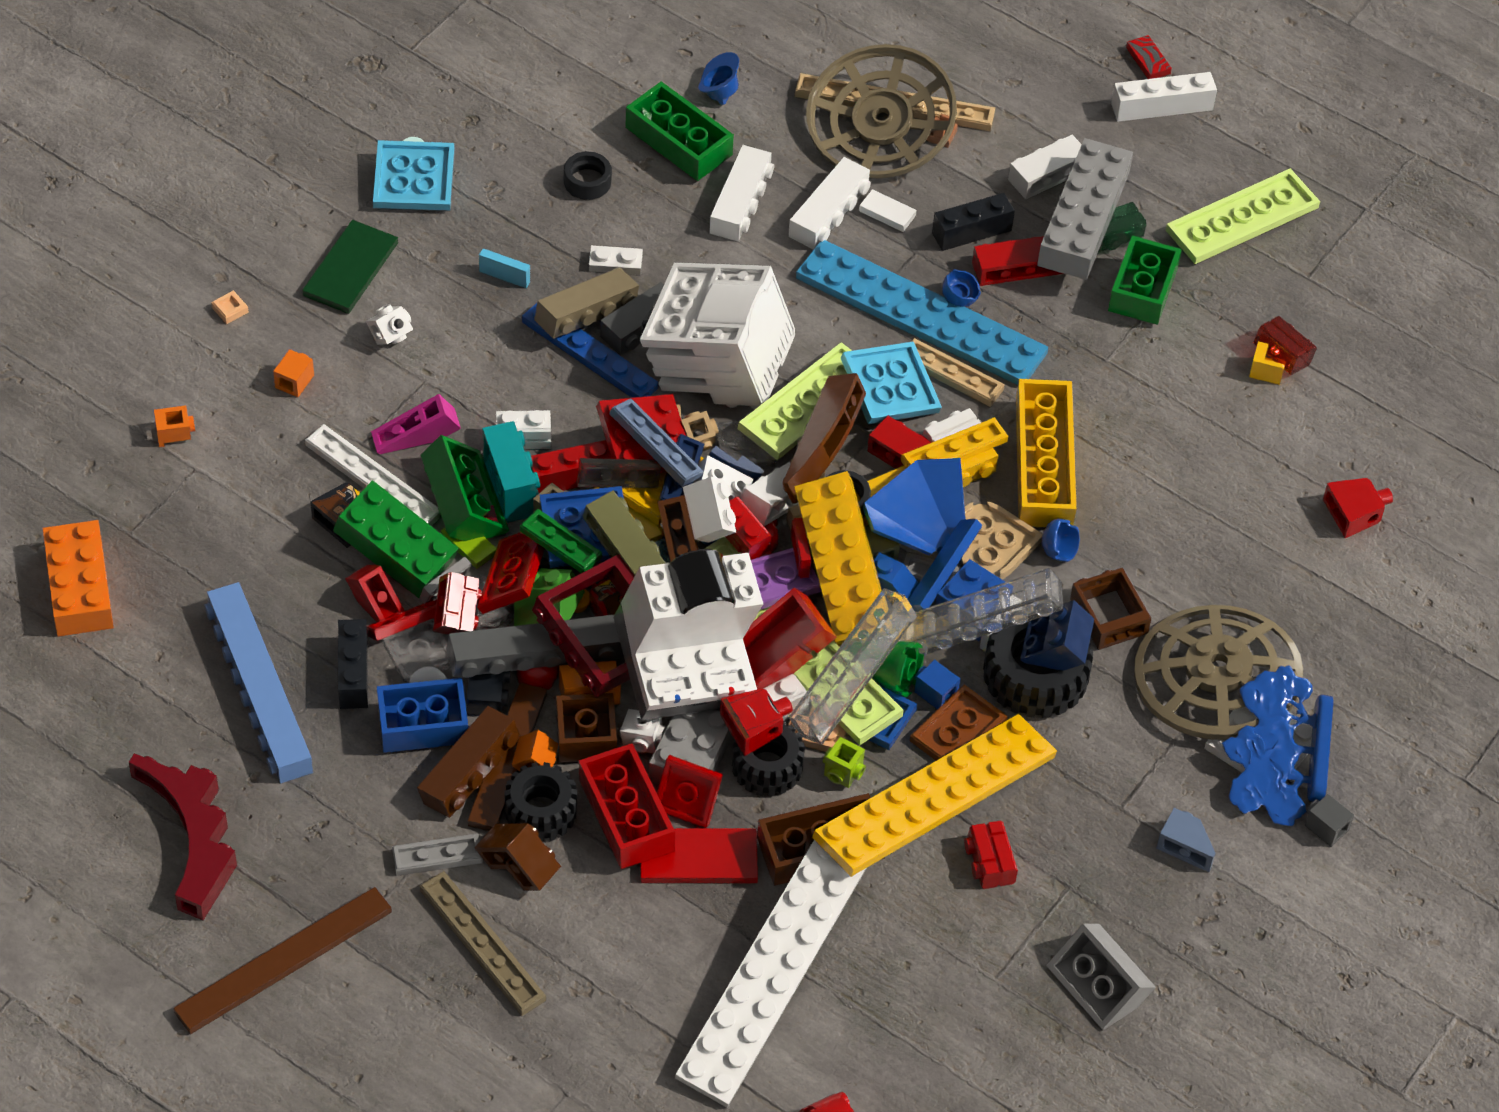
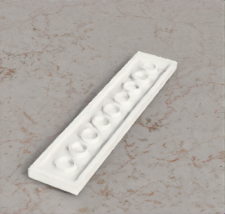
[675,840,867,1108]

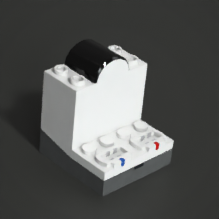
[613,549,763,720]

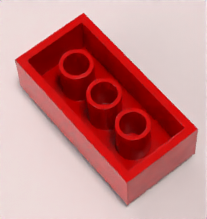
[579,743,675,869]

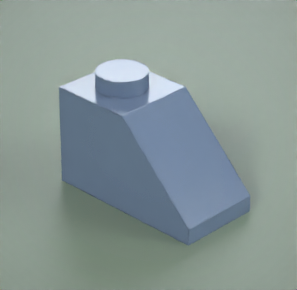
[1156,808,1215,872]

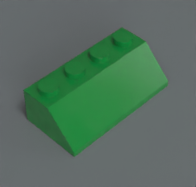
[420,435,509,541]

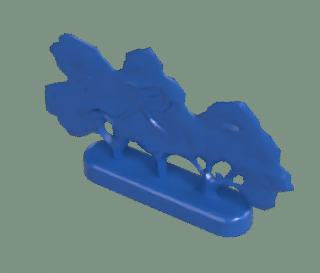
[1221,665,1333,826]

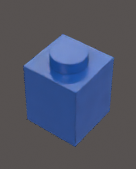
[914,659,960,709]

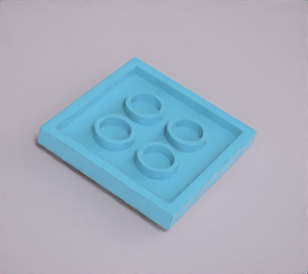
[373,140,455,211]
[841,342,942,424]

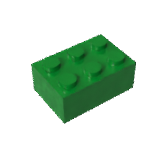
[1108,235,1182,325]

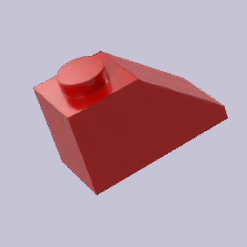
[345,565,404,622]

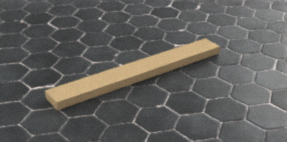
[795,73,995,131]

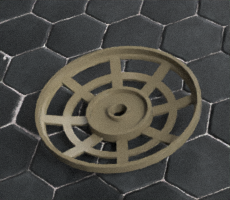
[806,44,957,178]
[1134,605,1303,740]

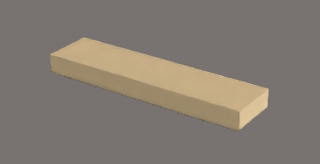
[911,338,1005,407]

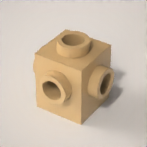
[681,411,719,451]

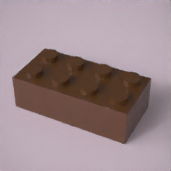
[757,793,885,886]

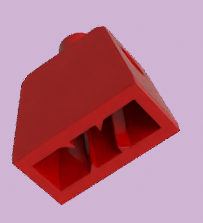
[1323,478,1393,538]

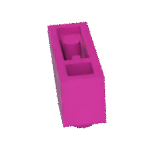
[371,394,461,454]

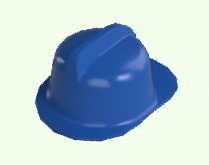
[698,52,739,105]

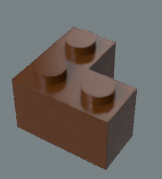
[474,823,561,891]

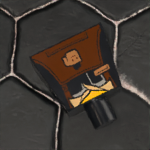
[310,482,365,548]

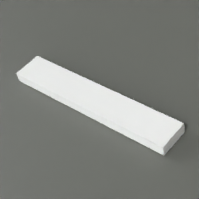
[305,424,442,526]

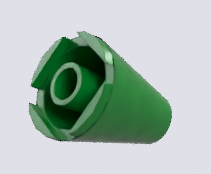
[844,640,924,697]

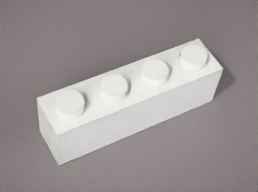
[1111,72,1217,122]
[709,145,774,242]
[789,157,871,250]

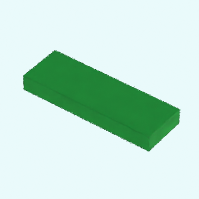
[520,509,602,573]

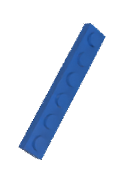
[522,303,659,398]

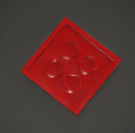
[596,394,686,477]

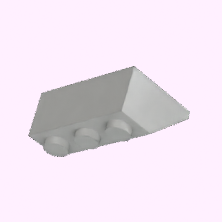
[1046,924,1156,1030]

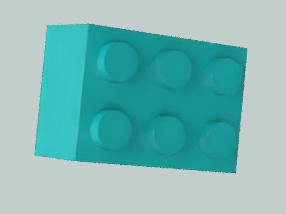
[482,421,540,523]

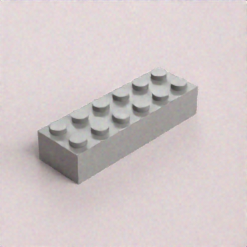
[1037,138,1133,280]

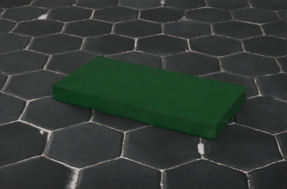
[302,220,398,314]

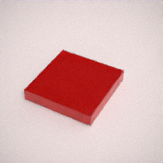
[657,755,723,828]

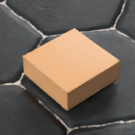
[211,290,249,324]

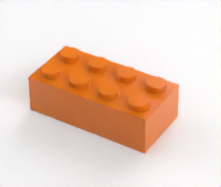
[43,520,114,637]

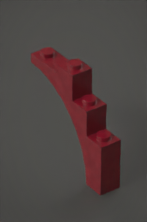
[129,753,237,921]

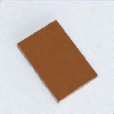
[910,684,1008,761]

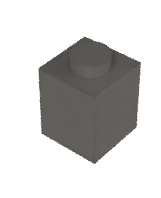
[1305,794,1354,847]

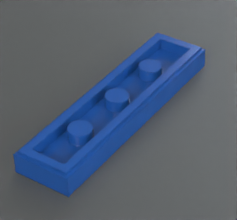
[905,519,982,612]

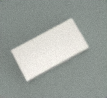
[859,189,916,232]

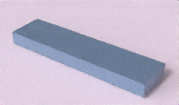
[610,398,704,487]

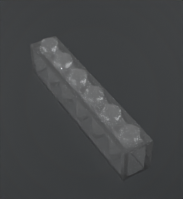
[900,568,1063,656]
[788,588,917,745]

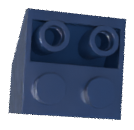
[1020,600,1094,671]

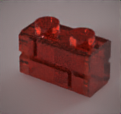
[1253,316,1317,375]

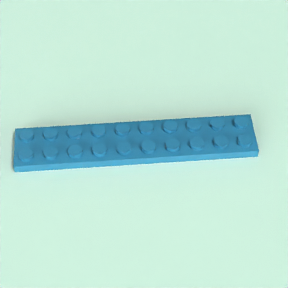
[796,240,1048,385]

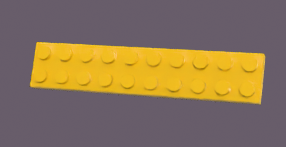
[812,714,1057,877]

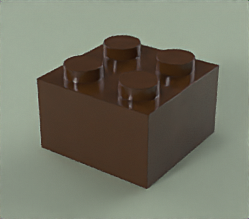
[556,693,617,762]

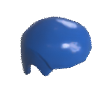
[942,269,981,307]
[1042,518,1080,562]

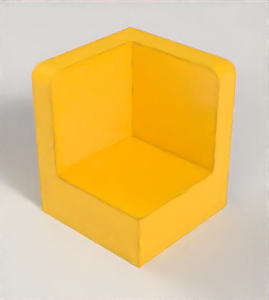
[1249,341,1285,385]

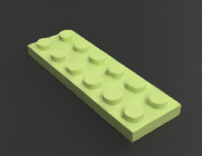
[1166,168,1320,264]
[737,342,852,460]

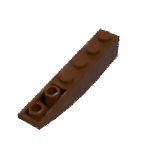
[782,373,866,504]

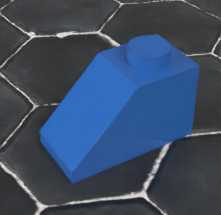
[874,552,919,614]

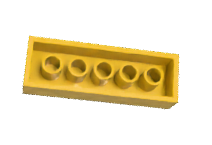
[1016,379,1077,527]
[794,471,893,649]

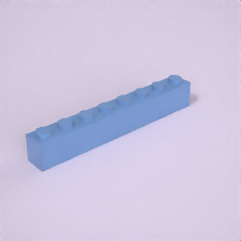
[204,582,313,783]

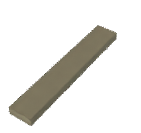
[420,871,546,1016]

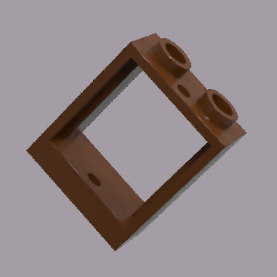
[1070,567,1152,650]

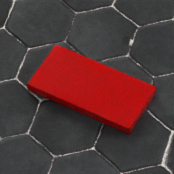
[477,532,545,614]
[641,828,758,883]

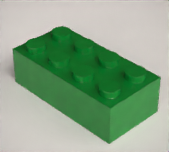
[625,81,734,181]
[333,480,459,598]

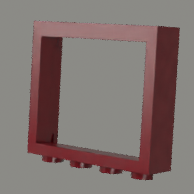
[532,554,635,698]

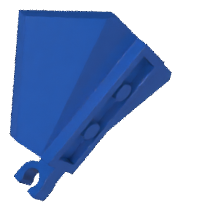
[863,458,966,556]

